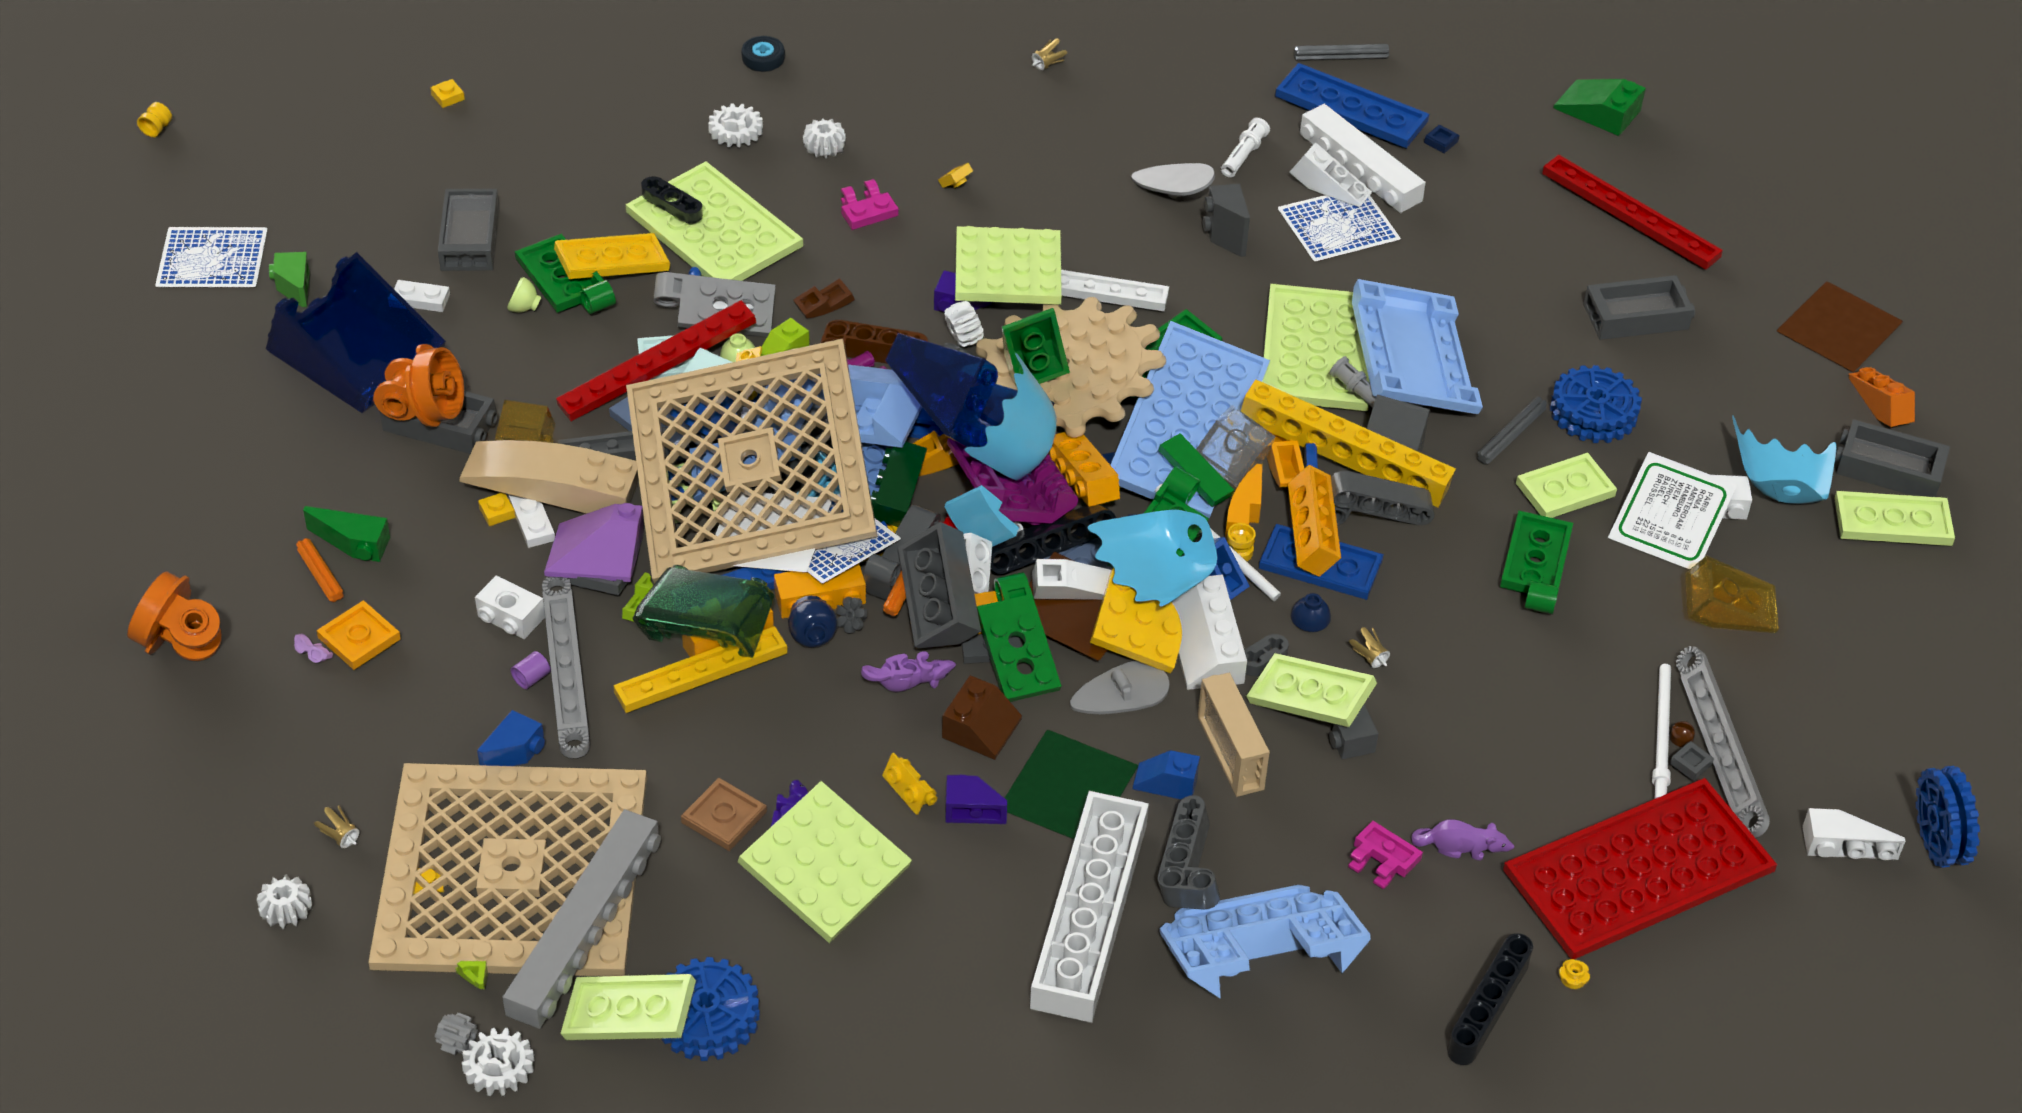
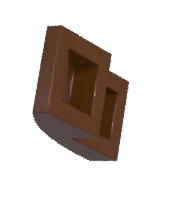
[793,278,855,318]

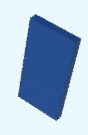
[1259,524,1384,600]

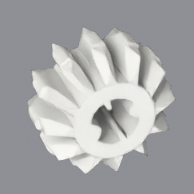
[803,118,846,158]
[945,301,983,347]
[257,874,312,929]

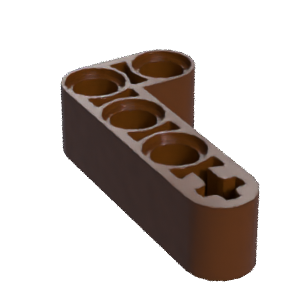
[820,320,928,368]

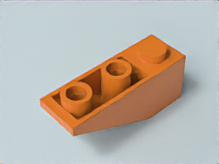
[1849,367,1915,427]

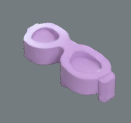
[294,634,333,663]

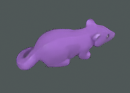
[861,651,956,692]
[1411,819,1514,860]

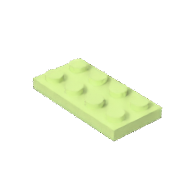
[1834,491,1955,546]
[1247,653,1377,727]
[561,974,696,1040]

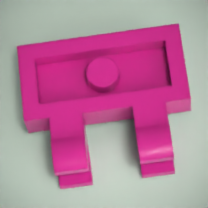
[841,179,899,230]
[1348,821,1423,889]

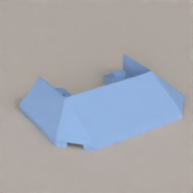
[751,365,928,448]
[1160,885,1371,999]

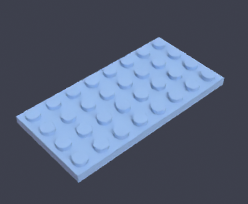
[1111,321,1270,518]

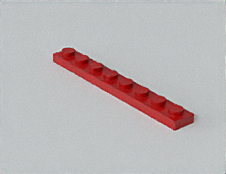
[1542,155,1723,270]
[556,300,756,421]

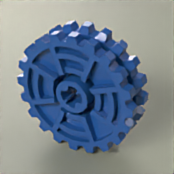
[1550,365,1642,443]
[1916,766,1980,868]
[661,957,760,1061]

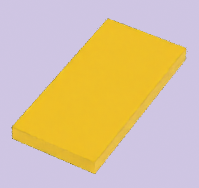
[554,233,670,279]

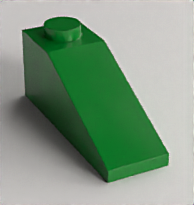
[303,506,390,562]

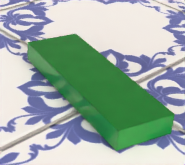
[1158,433,1234,507]

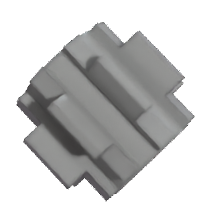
[435,1012,478,1055]

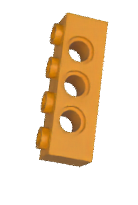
[1048,432,1120,507]
[1288,465,1341,577]

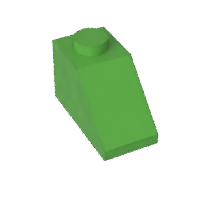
[269,252,310,307]

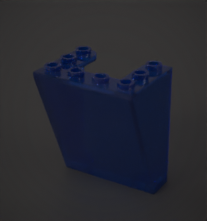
[266,252,446,413]
[885,333,1055,448]

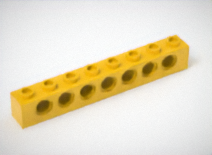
[1239,379,1456,508]

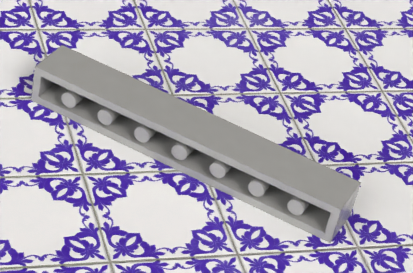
[503,809,661,1029]

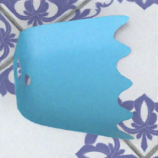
[965,352,1057,480]
[1732,415,1836,504]
[1088,510,1217,607]

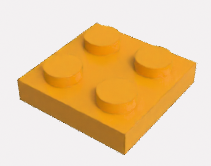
[316,600,401,670]

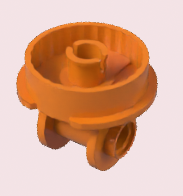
[373,344,464,427]
[127,571,222,661]

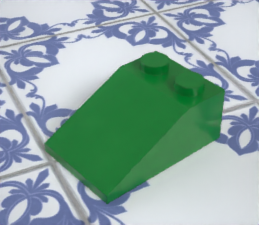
[1553,79,1646,136]
[1002,308,1070,386]

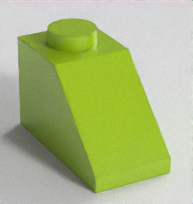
[761,318,809,356]

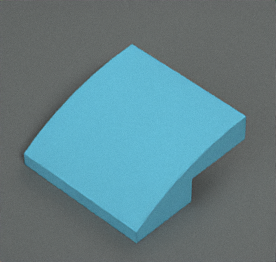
[944,485,1019,547]

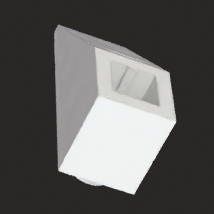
[1290,142,1372,207]
[1032,559,1112,600]
[1802,808,1905,860]

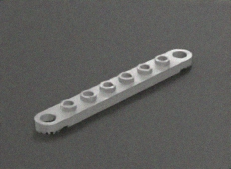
[542,577,590,758]
[1676,646,1770,838]

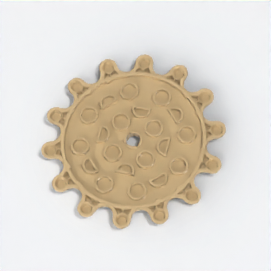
[962,297,1167,438]

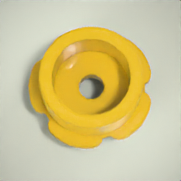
[1559,959,1590,989]

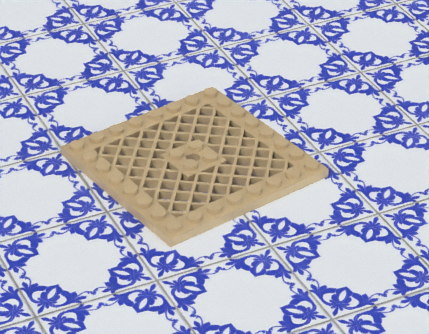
[626,339,878,584]
[369,763,647,976]

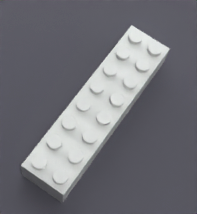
[1030,791,1149,1023]

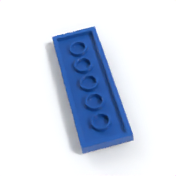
[1275,63,1429,148]

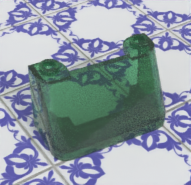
[632,565,775,658]

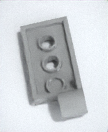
[653,272,775,337]

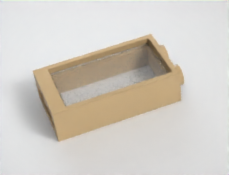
[1198,672,1270,797]

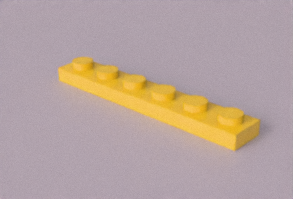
[613,626,788,713]

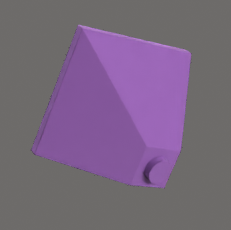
[544,503,644,582]

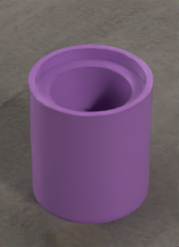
[511,651,551,689]

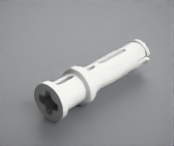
[1221,118,1270,178]

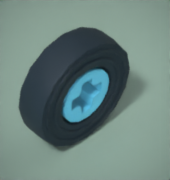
[741,35,785,72]

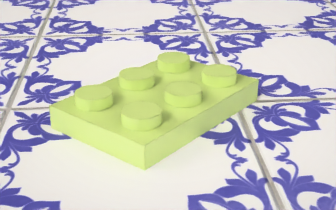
[1516,453,1617,518]

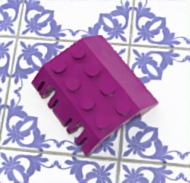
[947,438,1078,525]

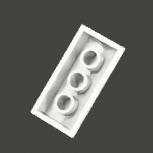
[1171,575,1247,690]

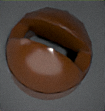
[1670,721,1695,747]

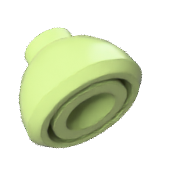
[507,277,541,313]
[720,333,755,362]

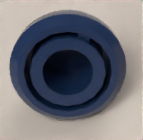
[1291,593,1331,632]

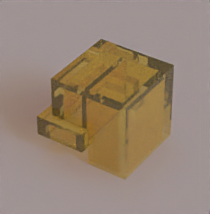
[494,400,555,443]

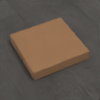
[681,778,767,851]

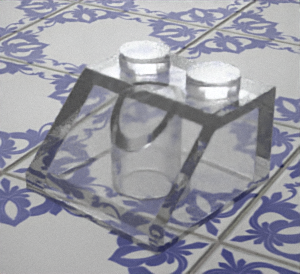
[1196,405,1276,487]

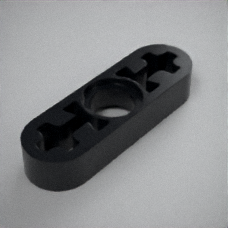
[641,176,703,223]

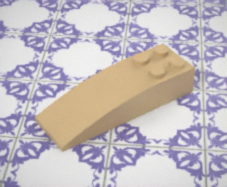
[459,440,638,514]

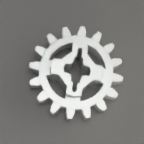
[708,104,763,147]
[462,1028,534,1096]

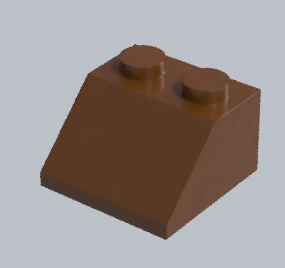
[942,675,1022,760]

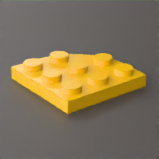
[1090,567,1182,674]

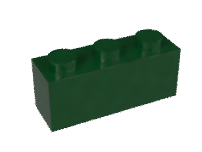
[871,441,927,527]

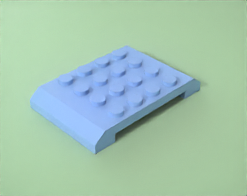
[1352,279,1483,414]

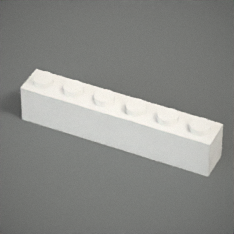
[1300,104,1426,213]

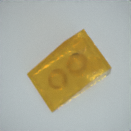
[1685,555,1779,633]

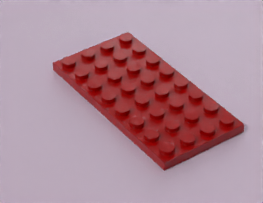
[1503,778,1777,959]

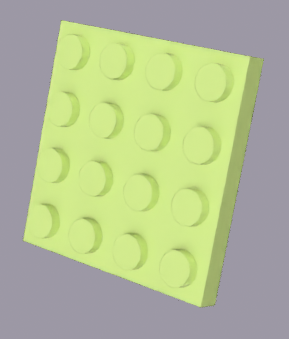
[955,226,1062,305]
[738,781,912,943]

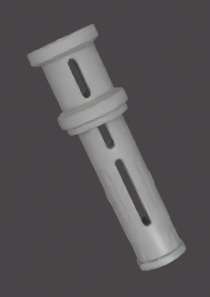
[1329,356,1376,408]

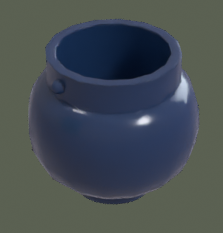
[788,595,837,648]

